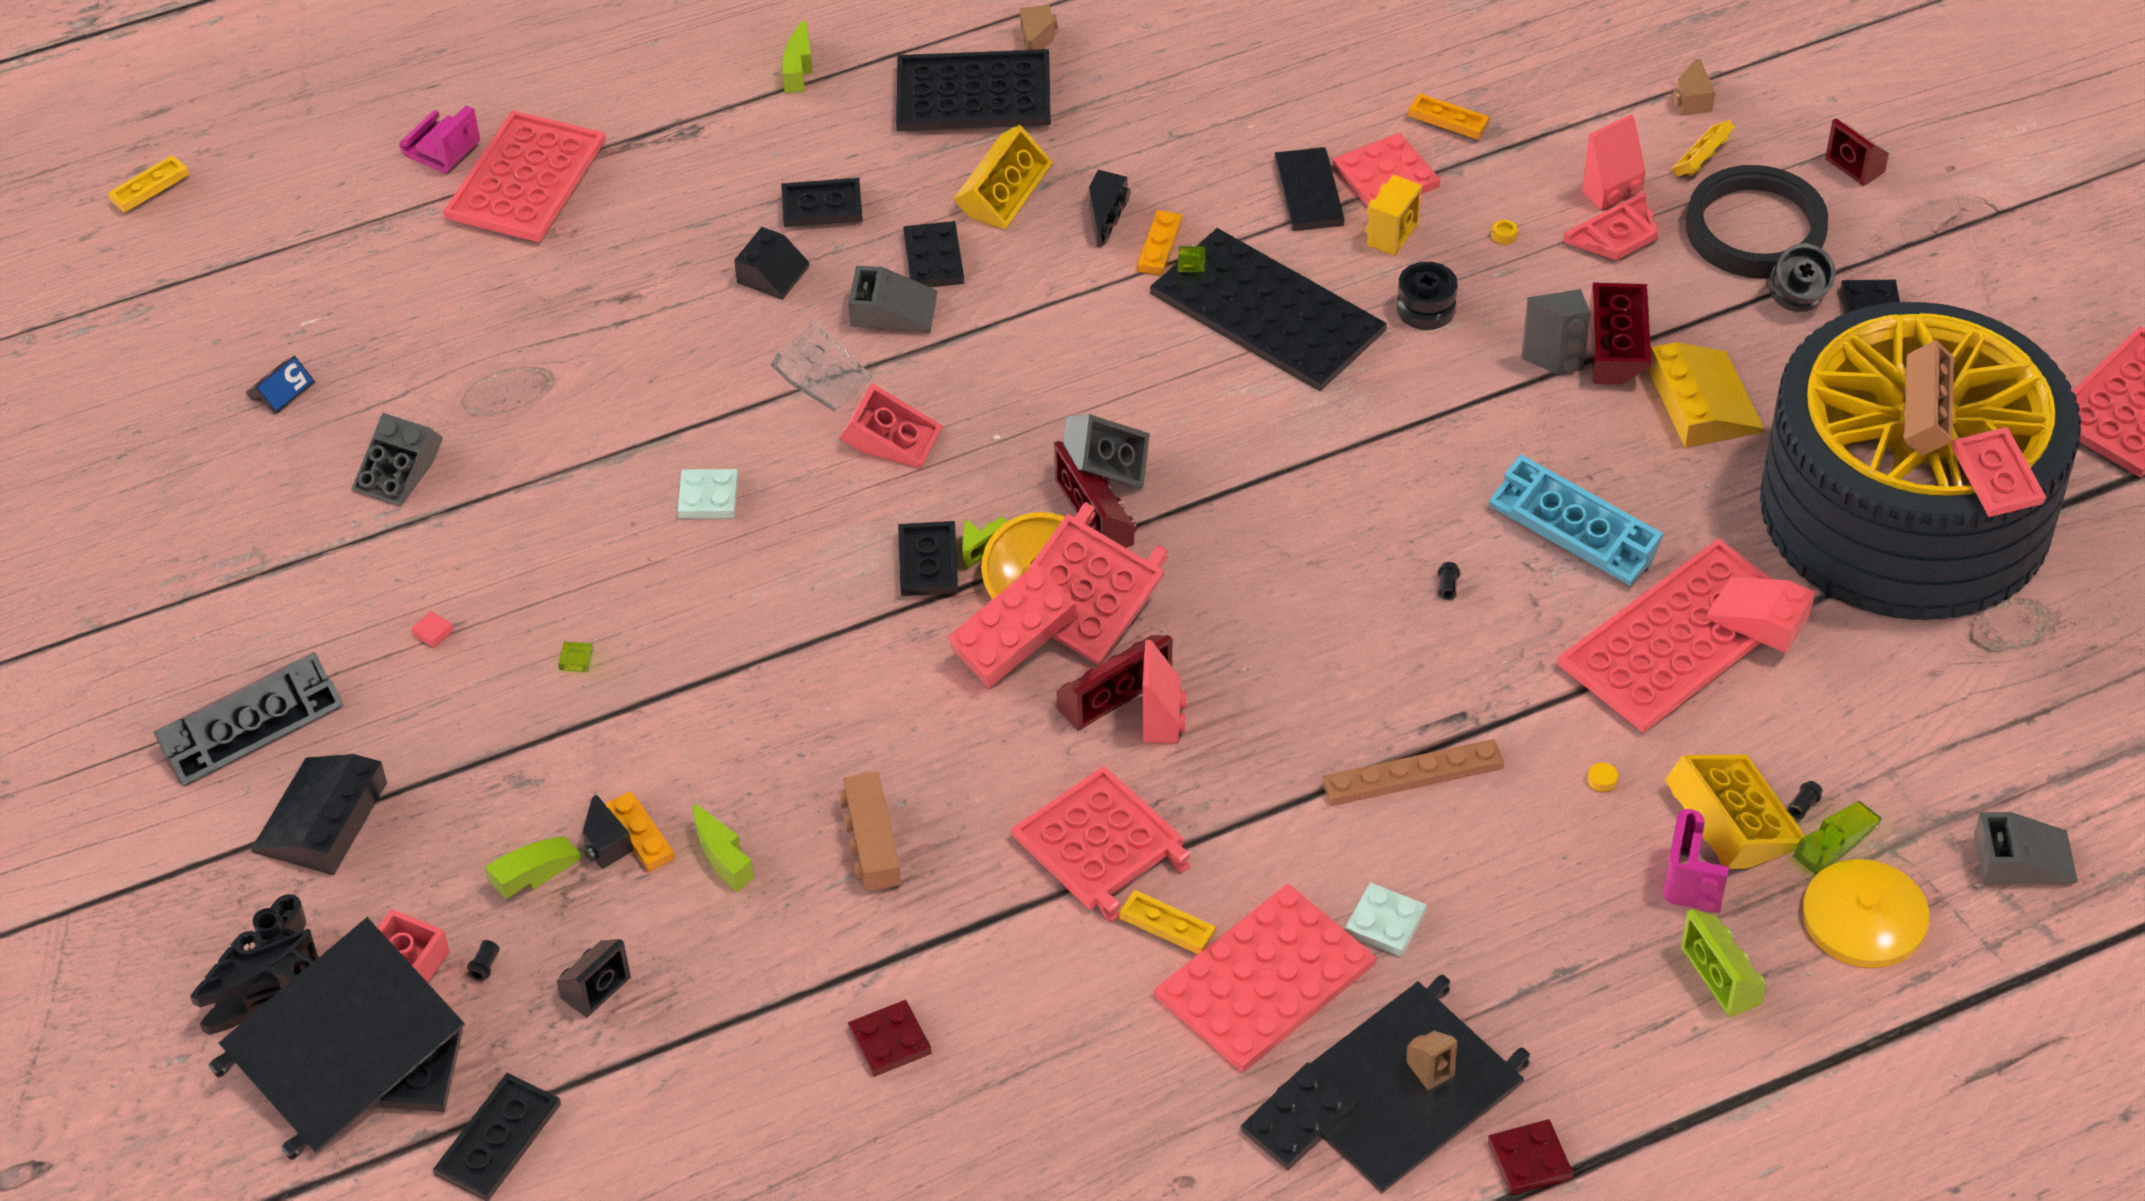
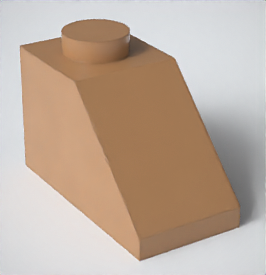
[1020,5,1058,50]
[1673,59,1715,116]
[1407,1031,1457,1090]

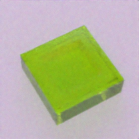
[1178,246,1205,272]
[558,641,594,672]

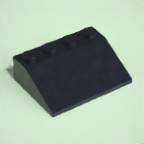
[251,754,387,875]

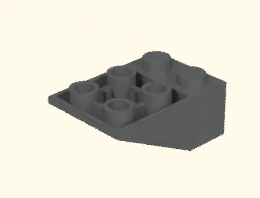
[848,265,938,332]
[351,413,443,506]
[1974,812,2078,884]

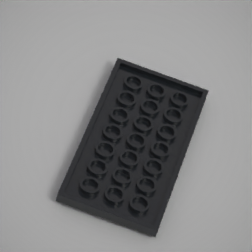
[1150,228,1387,392]

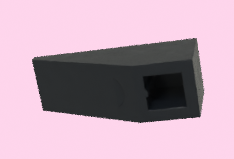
[1089,170,1131,248]

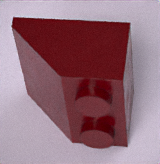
[1825,118,1889,186]

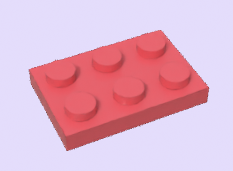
[1951,427,2046,517]

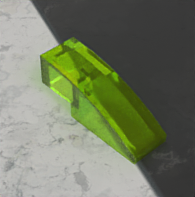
[1793,801,1882,875]

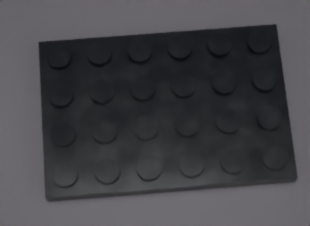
[896,49,1051,131]

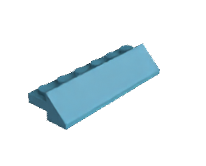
[1489,454,1663,587]

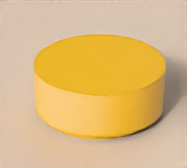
[1491,220,1518,245]
[1587,762,1618,792]

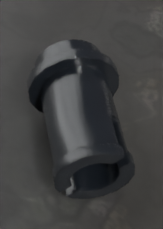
[1438,562,1461,600]
[1787,781,1823,819]
[467,940,500,981]

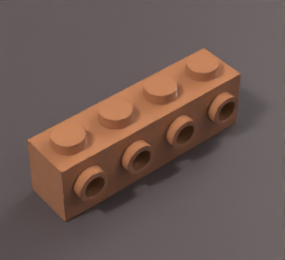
[1903,340,1954,456]
[839,771,901,892]

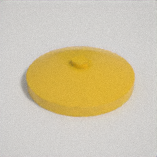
[981,512,1064,600]
[1802,859,1930,968]

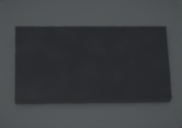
[1274,147,1345,231]
[433,1073,561,1201]

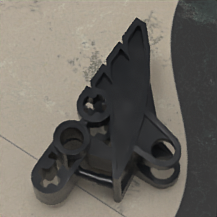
[190,894,319,1035]

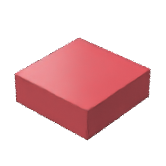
[411,611,453,648]

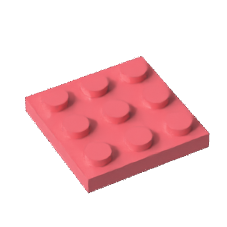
[1333,133,1441,206]

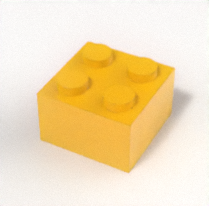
[1365,174,1422,256]

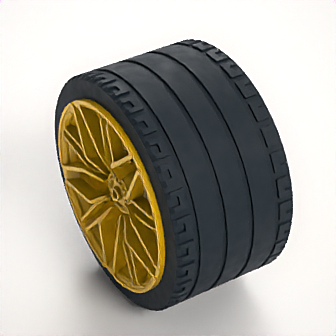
[1760,302,2081,620]

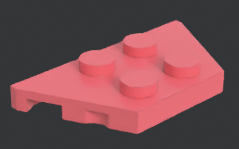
[1563,192,1658,261]

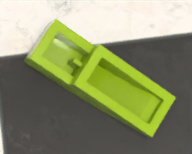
[782,21,813,93]
[692,804,754,892]
[485,836,582,900]

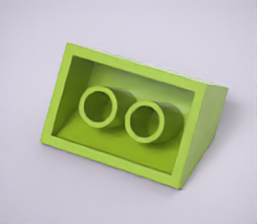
[1681,909,1766,1018]

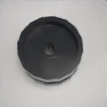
[1768,243,1836,312]
[1397,261,1458,330]

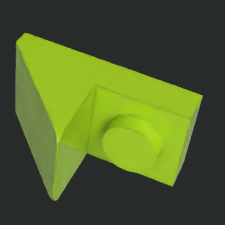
[962,516,1007,570]

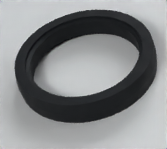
[1686,165,1828,278]

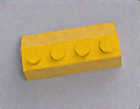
[953,124,1053,229]

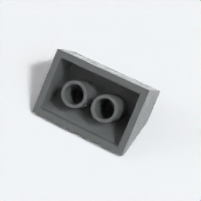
[1521,289,1590,374]
[1063,414,1150,488]

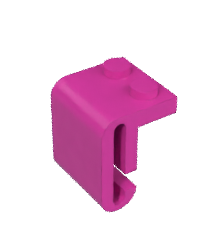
[399,105,480,173]
[1663,809,1729,913]

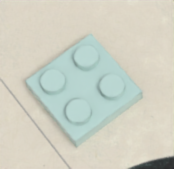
[677,469,738,519]
[1345,882,1427,957]

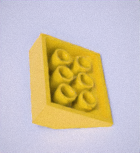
[1648,342,1765,448]
[1665,754,1810,869]

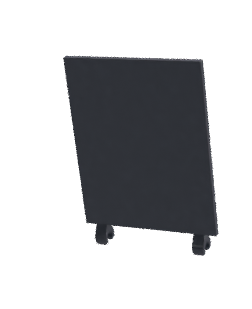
[208,917,465,1160]
[1277,975,1530,1193]

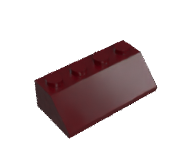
[1590,282,1652,385]
[1054,441,1137,548]
[1057,635,1173,731]

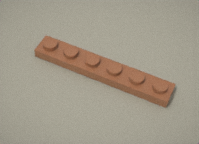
[1322,739,1504,806]

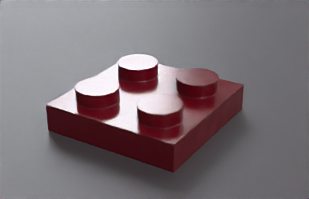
[848,999,932,1077]
[1488,1119,1573,1196]

